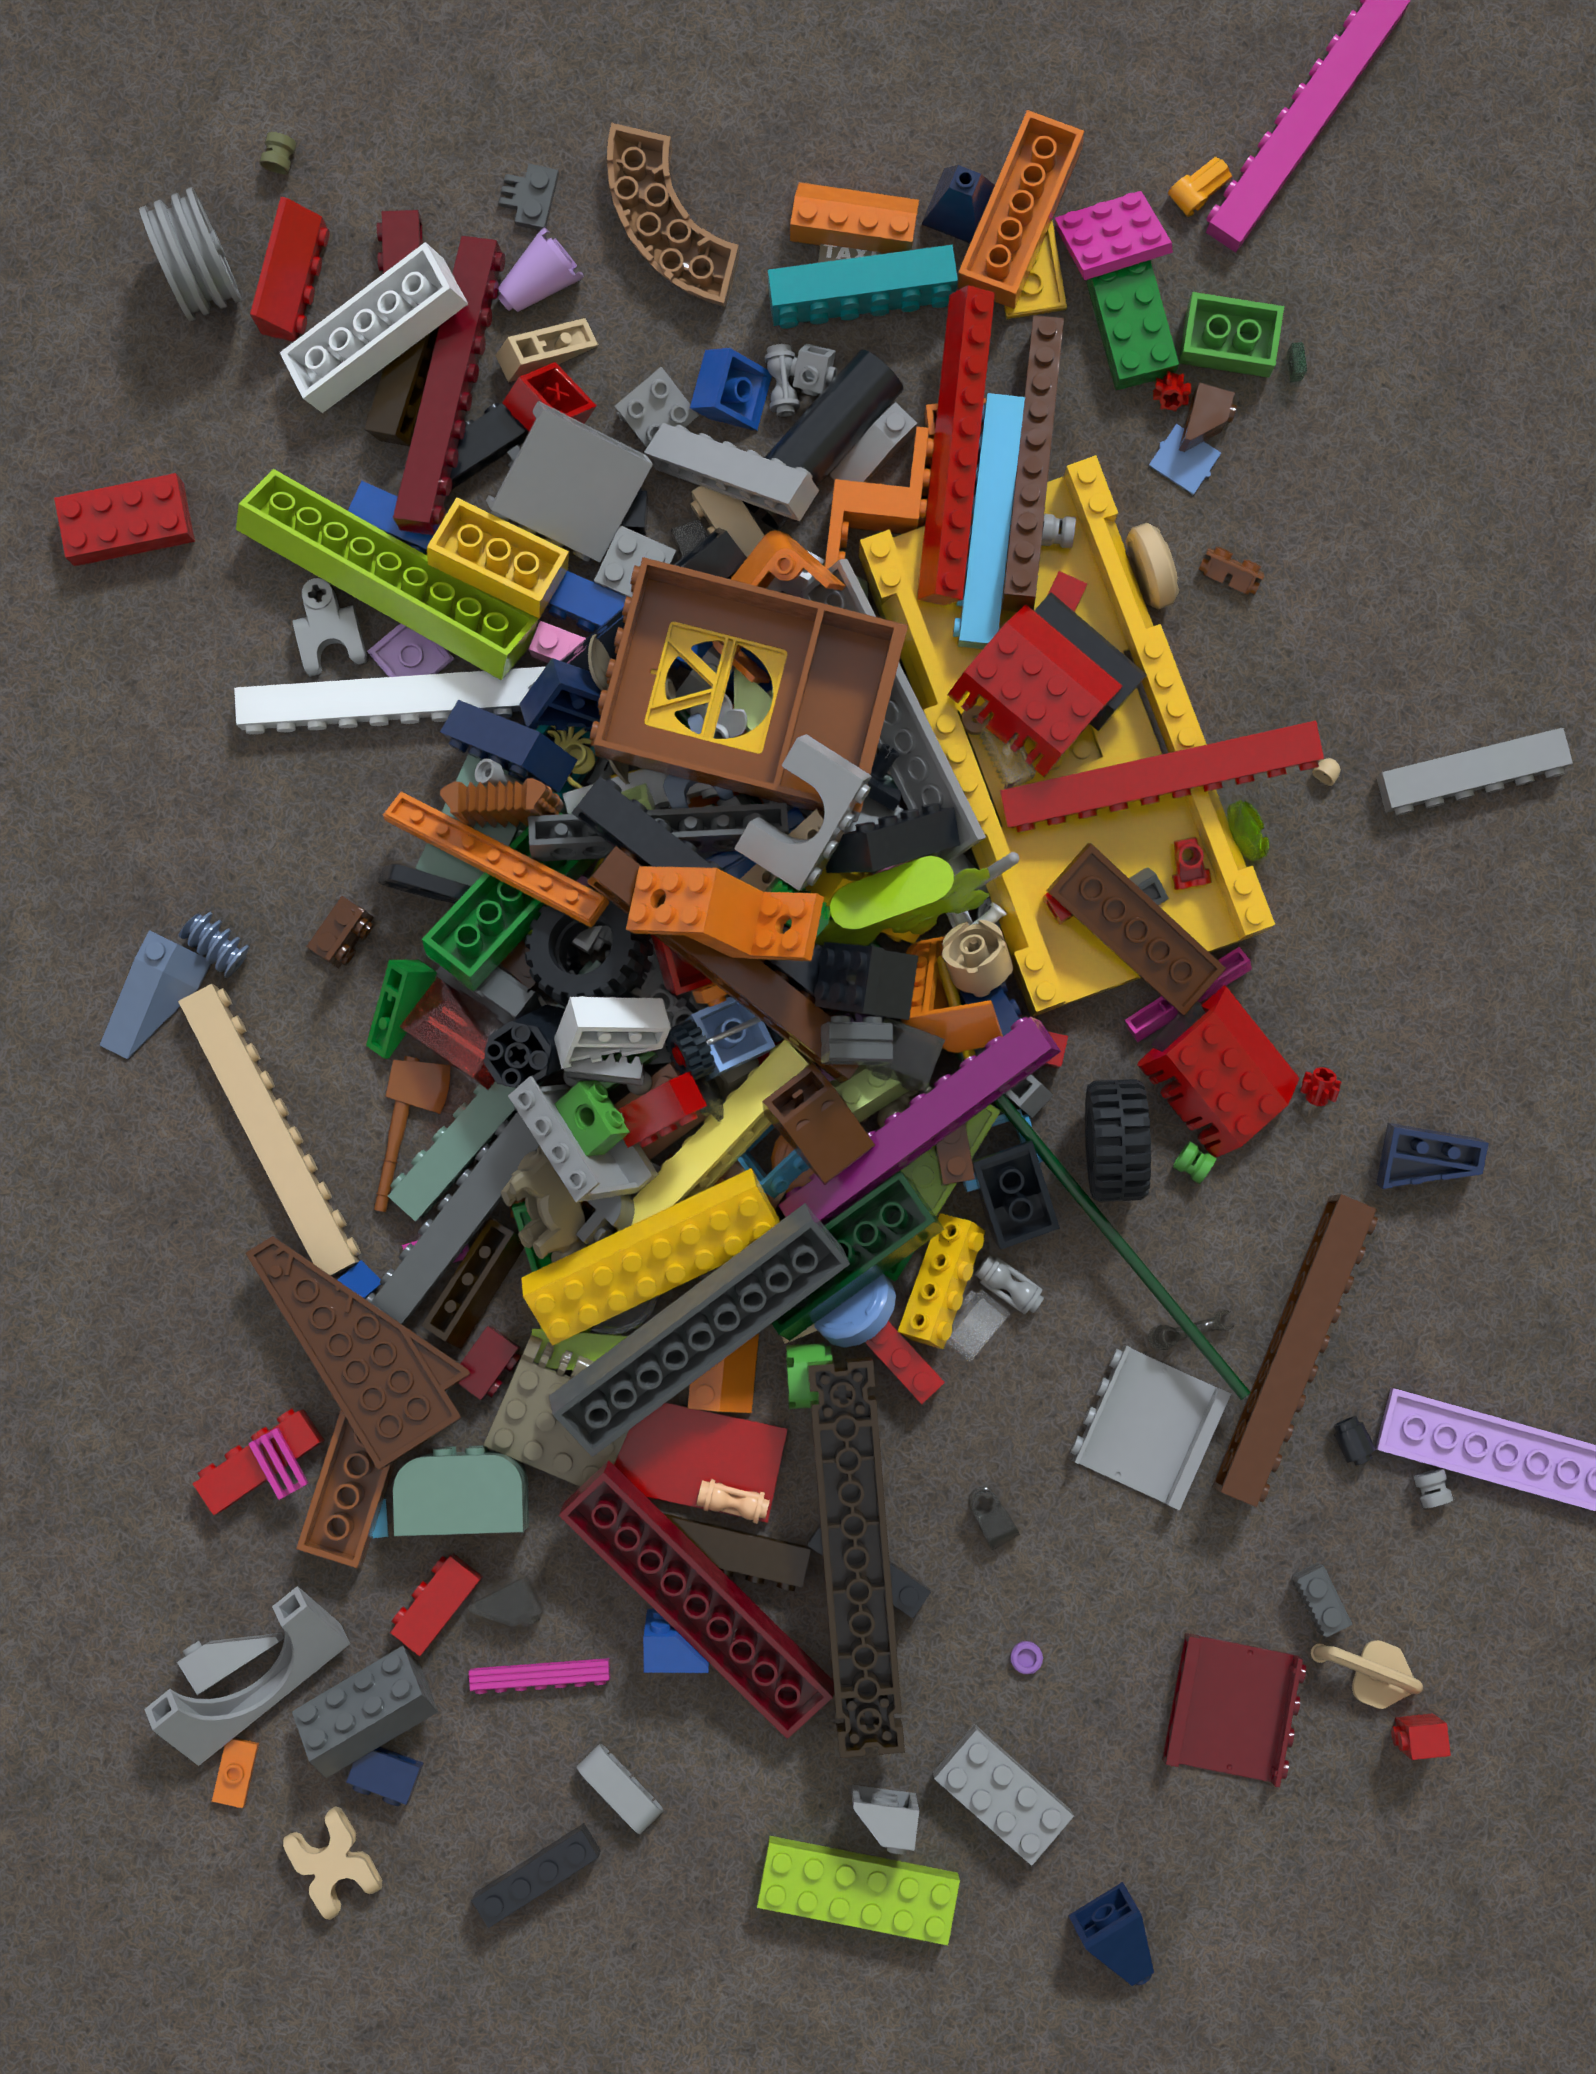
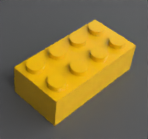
[427,498,569,619]

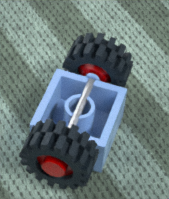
[665,997,784,1080]

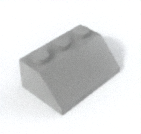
[851,1785,919,1854]

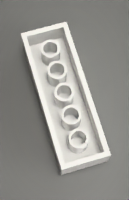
[280,242,468,413]

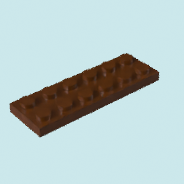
[1046,843,1226,1015]

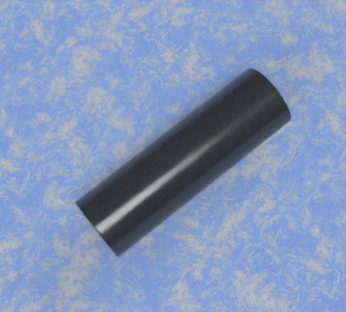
[742,349,904,530]

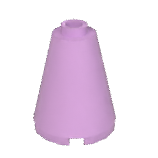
[497,227,584,312]

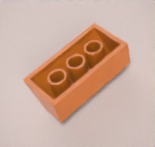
[790,182,919,254]
[688,1281,759,1413]

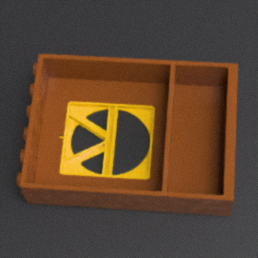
[589,557,908,823]

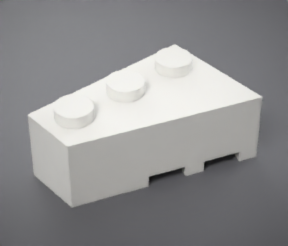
[554,996,671,1069]

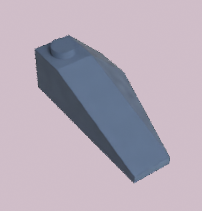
[100,930,211,1059]

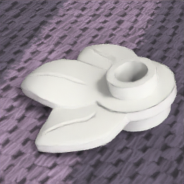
[690,694,747,739]

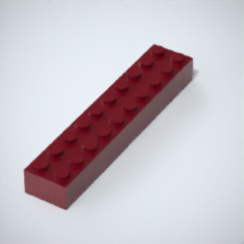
[559,1460,834,1739]

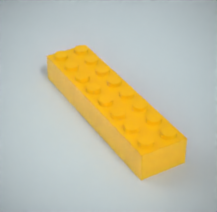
[521,1168,780,1346]

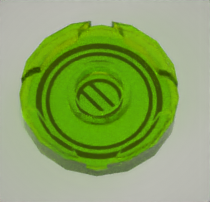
[1227,800,1269,861]

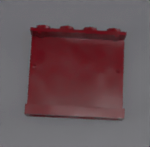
[1162,1633,1306,1788]

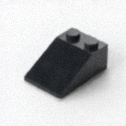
[972,1140,1060,1250]

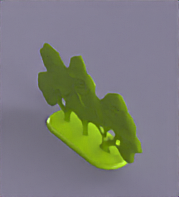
[815,856,990,946]

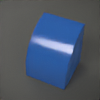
[337,1260,381,1300]

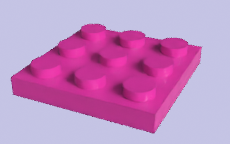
[1054,191,1173,280]

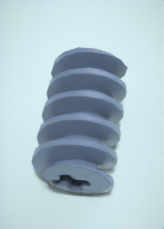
[179,912,250,978]

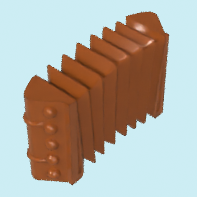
[440,778,564,828]

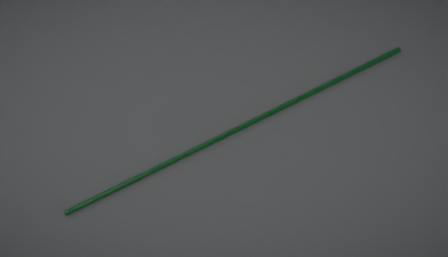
[674,709,1251,1400]

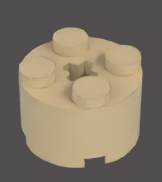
[942,920,1013,997]

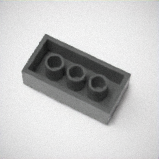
[292,1646,438,1778]

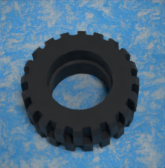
[525,885,654,1008]
[1085,1079,1151,1202]

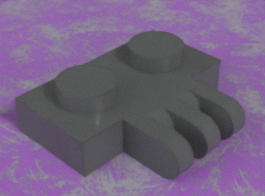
[498,164,559,230]

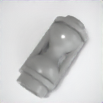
[765,344,800,417]
[975,1255,1044,1315]

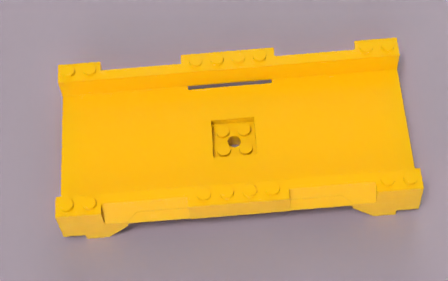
[859,455,1275,1017]

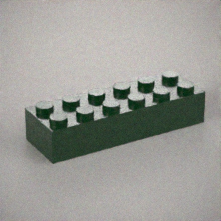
[771,1170,944,1341]

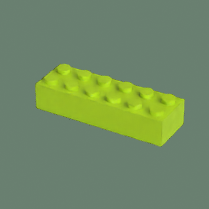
[757,1836,960,1945]

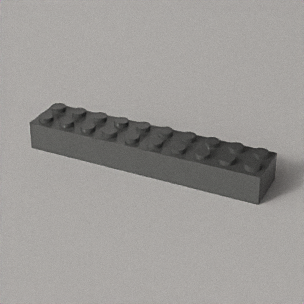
[549,1203,850,1457]

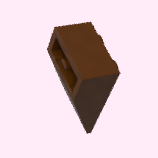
[762,1063,875,1185]

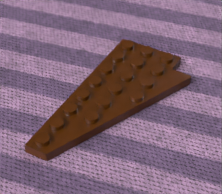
[245,1236,471,1471]

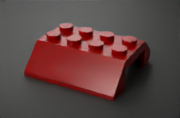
[947,605,1123,777]
[1137,985,1300,1158]

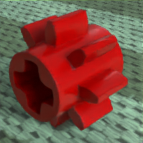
[1153,371,1192,412]
[1300,1067,1342,1106]

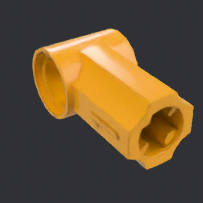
[1168,157,1232,217]

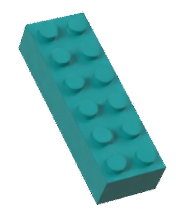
[768,245,958,329]

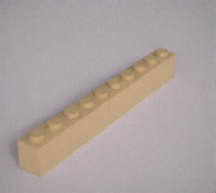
[178,984,361,1277]

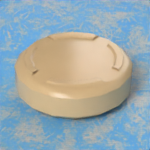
[1126,523,1179,610]

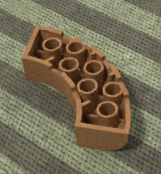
[607,123,739,307]

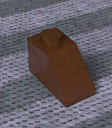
[1179,382,1237,452]

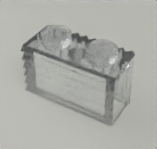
[980,726,1036,789]

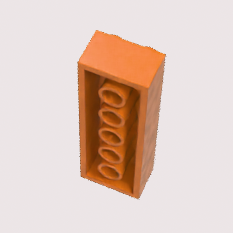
[958,110,1084,309]

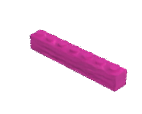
[1125,947,1252,1042]
[469,1658,611,1694]

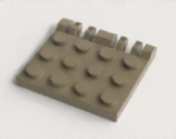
[483,1335,629,1487]

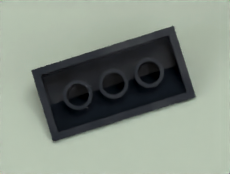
[1034,592,1147,731]
[826,803,960,873]

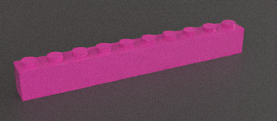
[1206,0,1411,253]

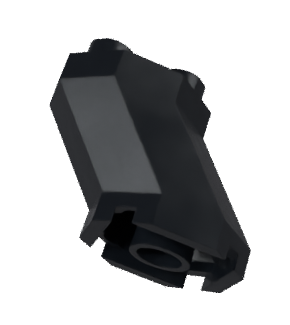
[483,1005,565,1088]

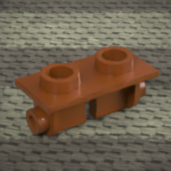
[1199,546,1264,595]

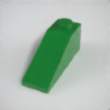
[366,960,437,1059]

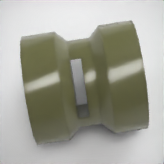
[259,132,297,175]

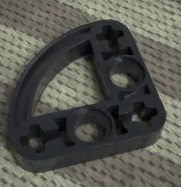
[378,864,471,904]

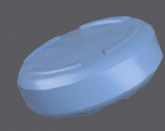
[814,1274,896,1348]

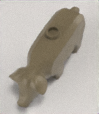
[501,1146,589,1263]

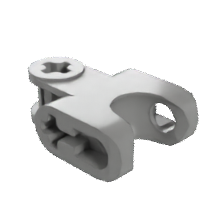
[293,578,368,677]

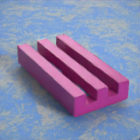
[249,1427,309,1500]

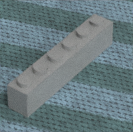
[644,423,819,521]
[1376,728,1573,816]

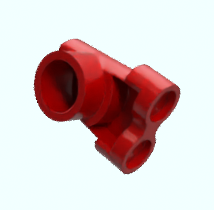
[1172,837,1212,890]

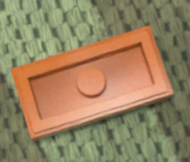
[212,1738,259,1808]

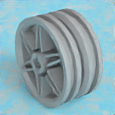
[139,187,242,322]

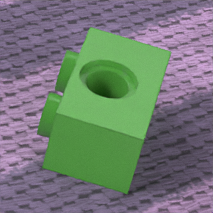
[555,1080,630,1156]

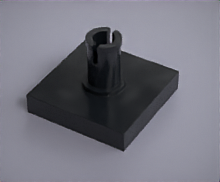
[867,744,901,811]

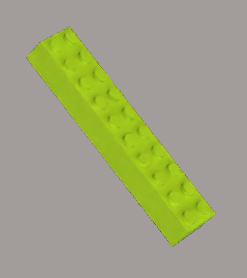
[236,469,539,680]

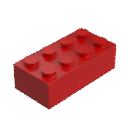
[54,473,195,566]

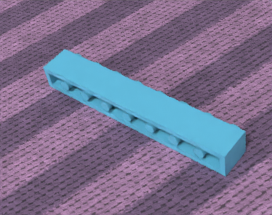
[953,393,1025,649]

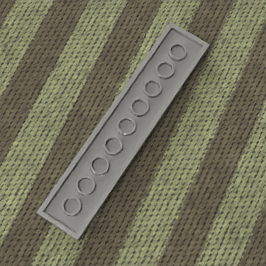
[801,559,986,863]

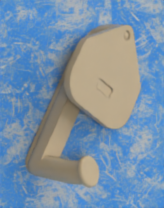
[1311,1640,1423,1709]

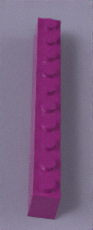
[778,1017,1061,1226]

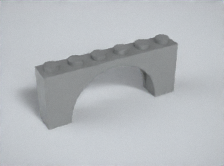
[144,1586,350,1766]

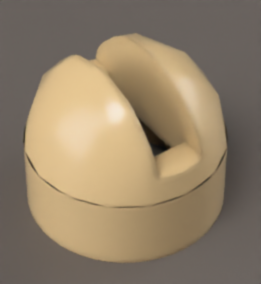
[1312,758,1340,786]

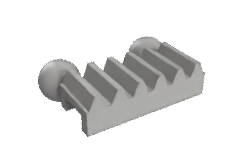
[564,1054,652,1095]

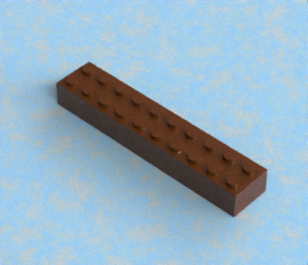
[1212,1194,1378,1507]

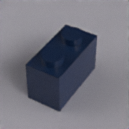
[346,1747,424,1806]

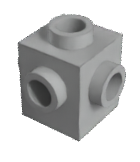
[790,344,837,396]

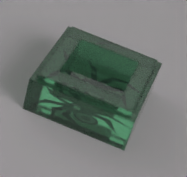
[1287,342,1307,382]

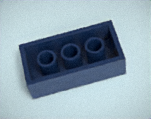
[440,700,578,793]

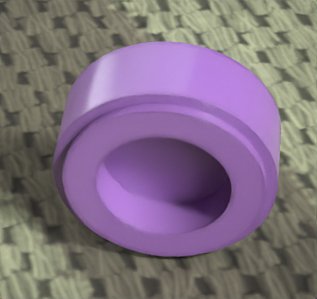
[1010,1641,1043,1674]

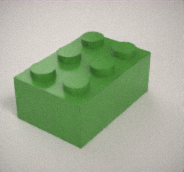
[1179,292,1284,378]

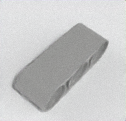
[576,1743,664,1834]

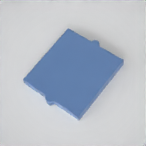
[1149,424,1221,495]

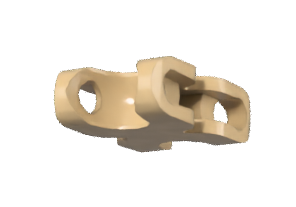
[283,1807,382,1920]

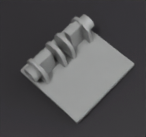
[614,367,699,448]

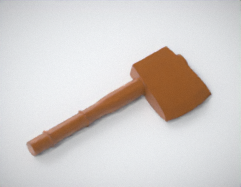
[374,1056,451,1212]

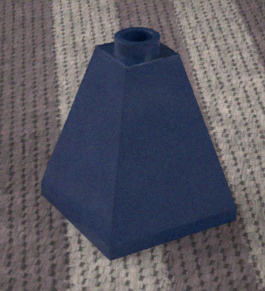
[922,165,995,243]
[1068,1882,1154,1986]

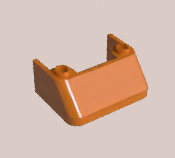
[711,530,846,683]
[901,936,1003,1053]

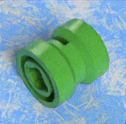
[1173,1141,1216,1184]

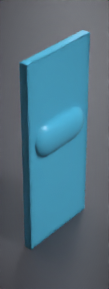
[372,1499,389,1538]

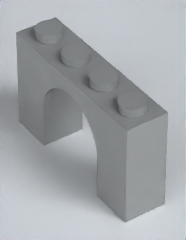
[734,734,872,891]

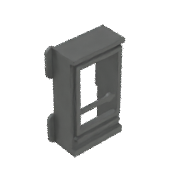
[426,954,542,1026]

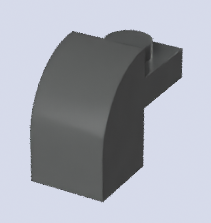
[576,1194,635,1245]

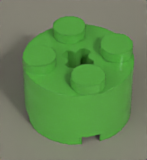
[786,1343,832,1409]

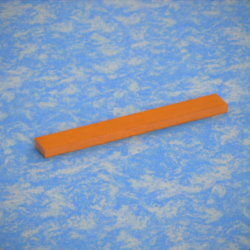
[383,792,609,928]

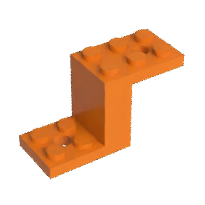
[825,427,934,569]
[626,866,824,961]

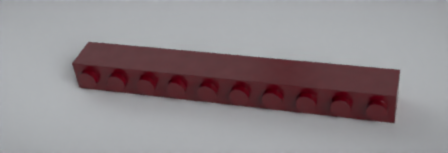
[393,236,505,535]

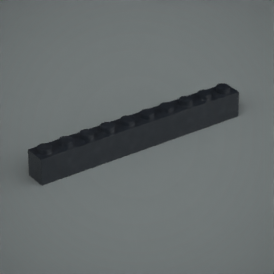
[571,777,834,1012]

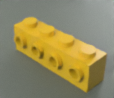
[897,1213,985,1349]

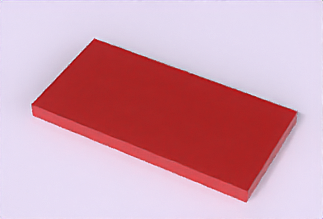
[614,1402,788,1523]

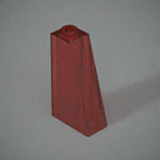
[400,977,495,1090]

